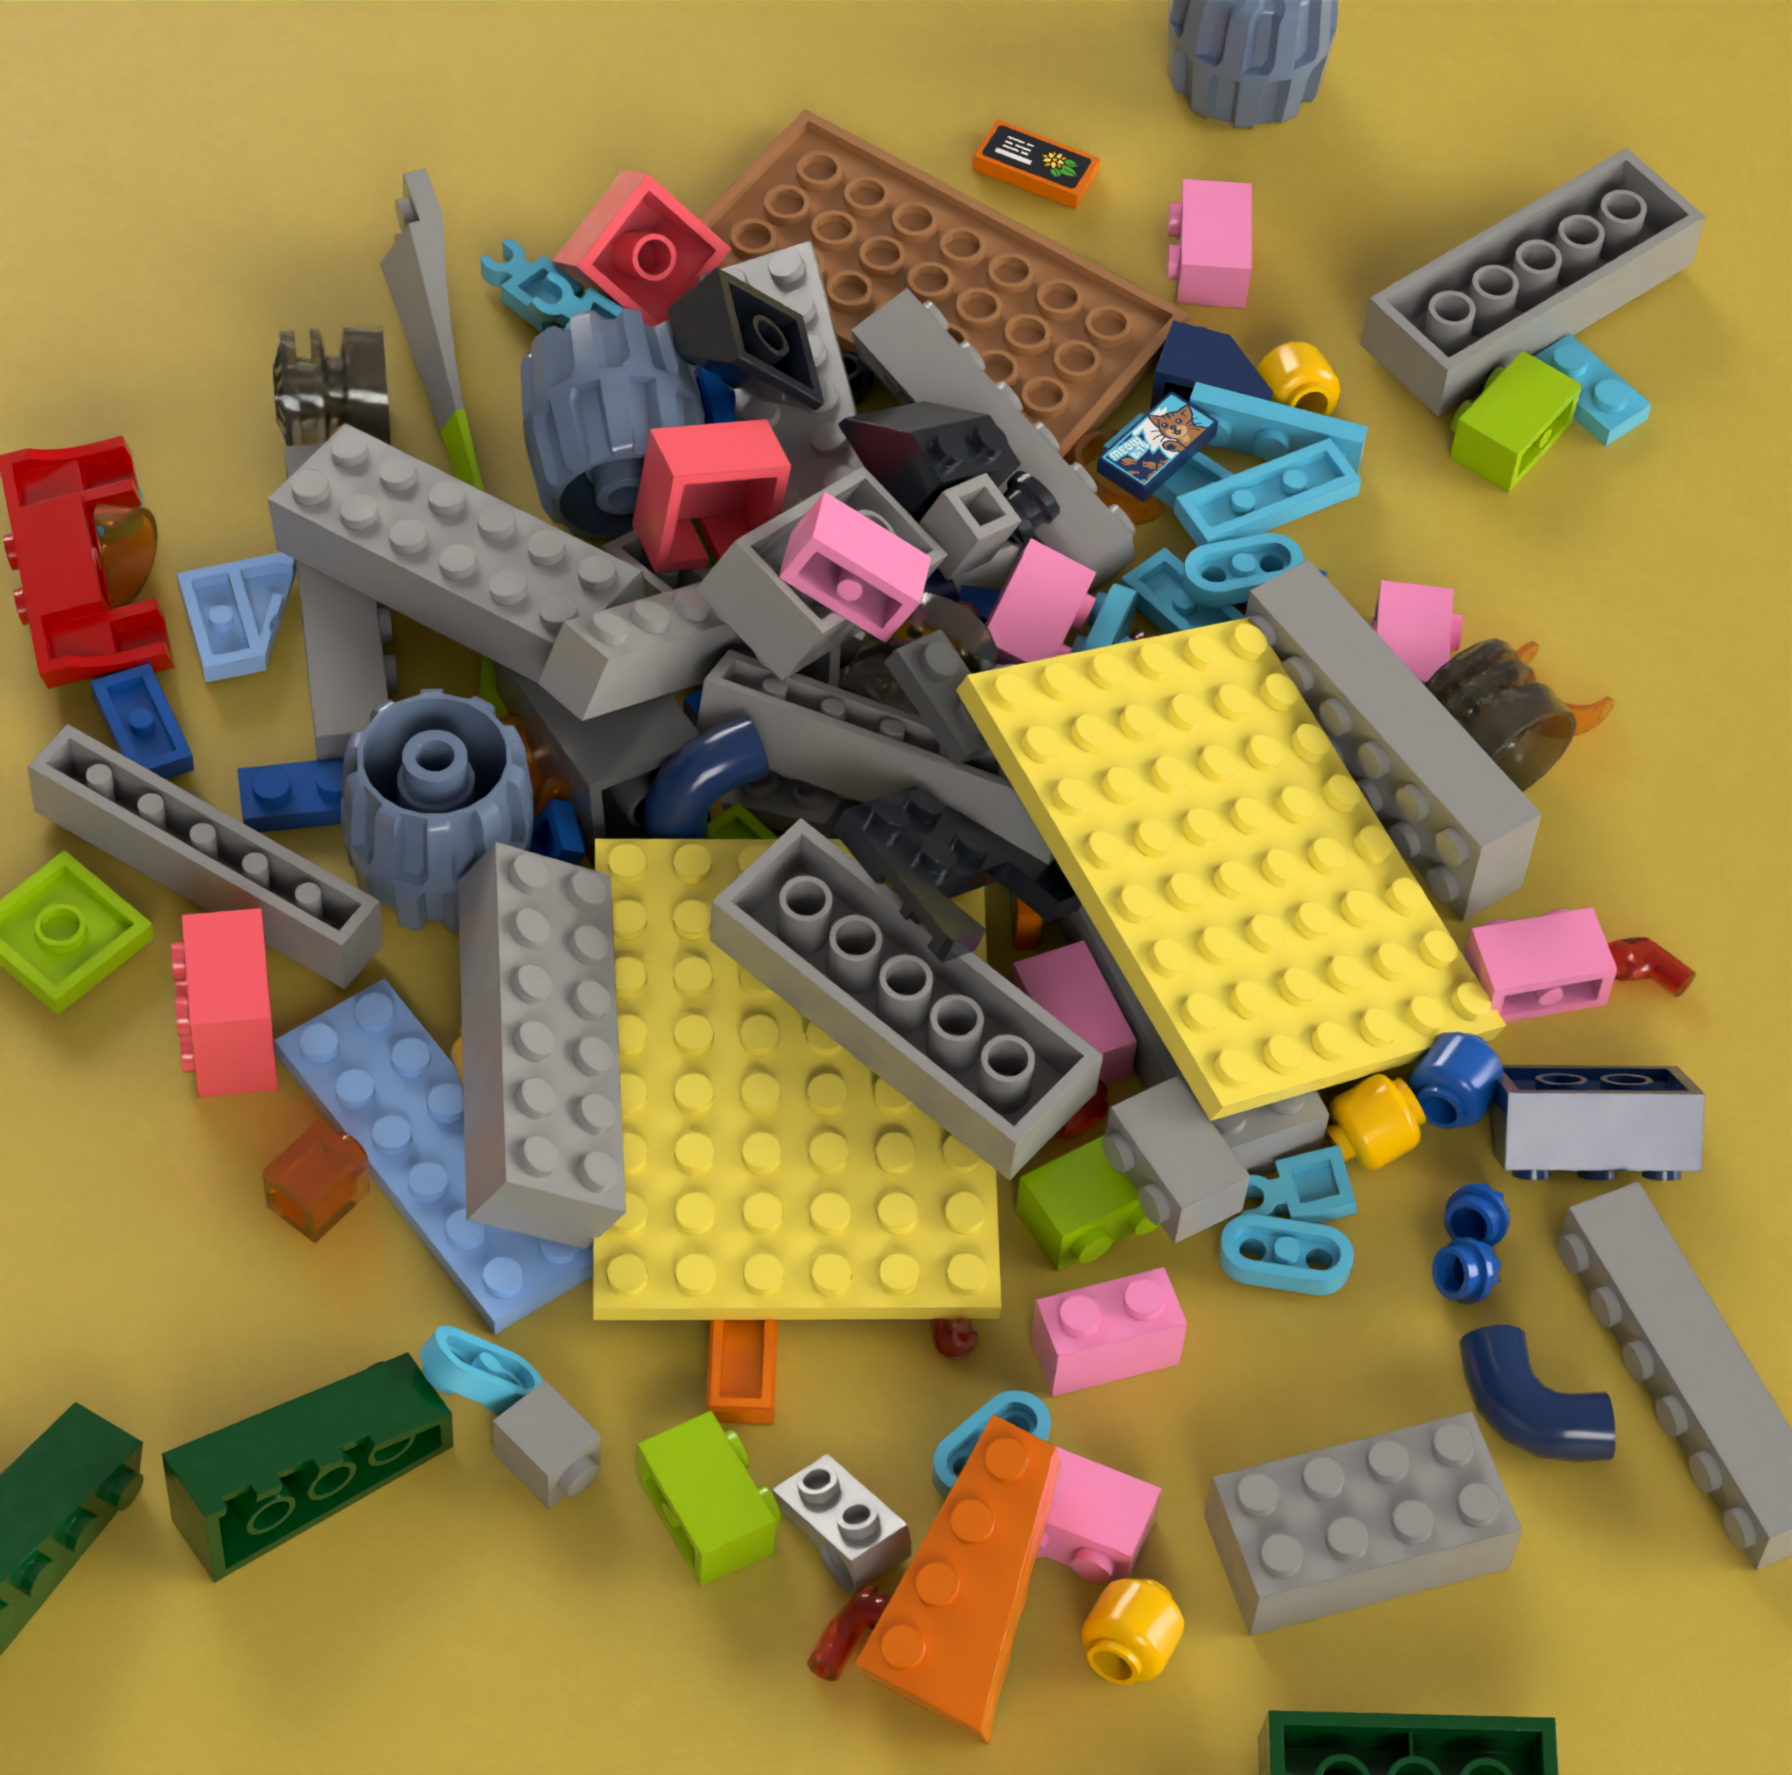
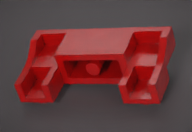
[0,435,175,689]

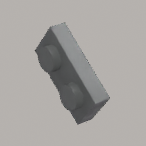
[884,629,991,766]

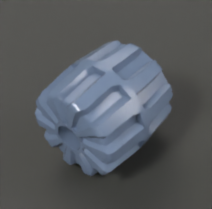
[1168,0,1338,129]
[521,308,705,539]
[341,688,533,933]

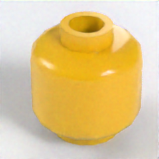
[1257,342,1341,416]
[1325,1073,1426,1171]
[1081,1578,1185,1685]

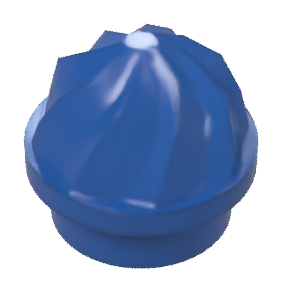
[1444,1183,1510,1246]
[1432,1237,1502,1305]

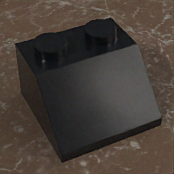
[667,267,825,411]
[838,401,1021,521]

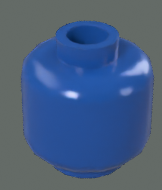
[1408,1032,1503,1129]

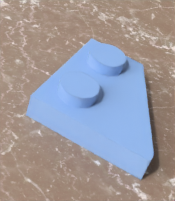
[177,552,297,683]

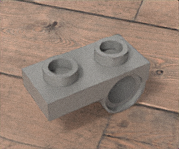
[721,769,863,839]
[772,1454,912,1594]

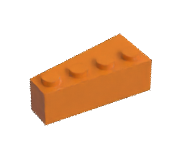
[855,1414,1062,1744]

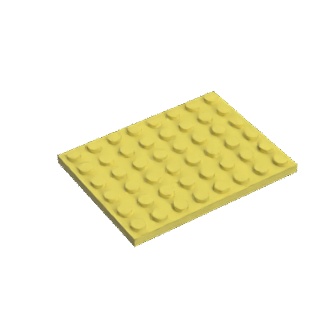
[956,617,1507,1121]
[593,839,1002,1320]

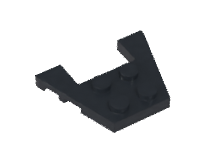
[833,786,1082,963]

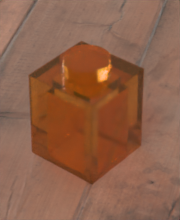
[263,1120,370,1244]

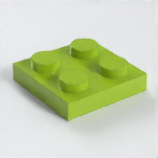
[0,850,154,1015]

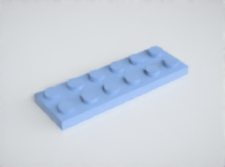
[274,978,593,1335]

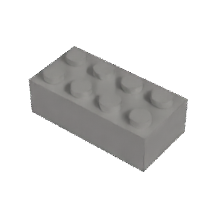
[695,466,948,681]
[1204,1411,1522,1636]

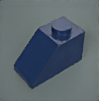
[1150,321,1273,410]

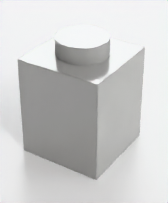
[919,473,1022,581]
[493,1380,600,1509]

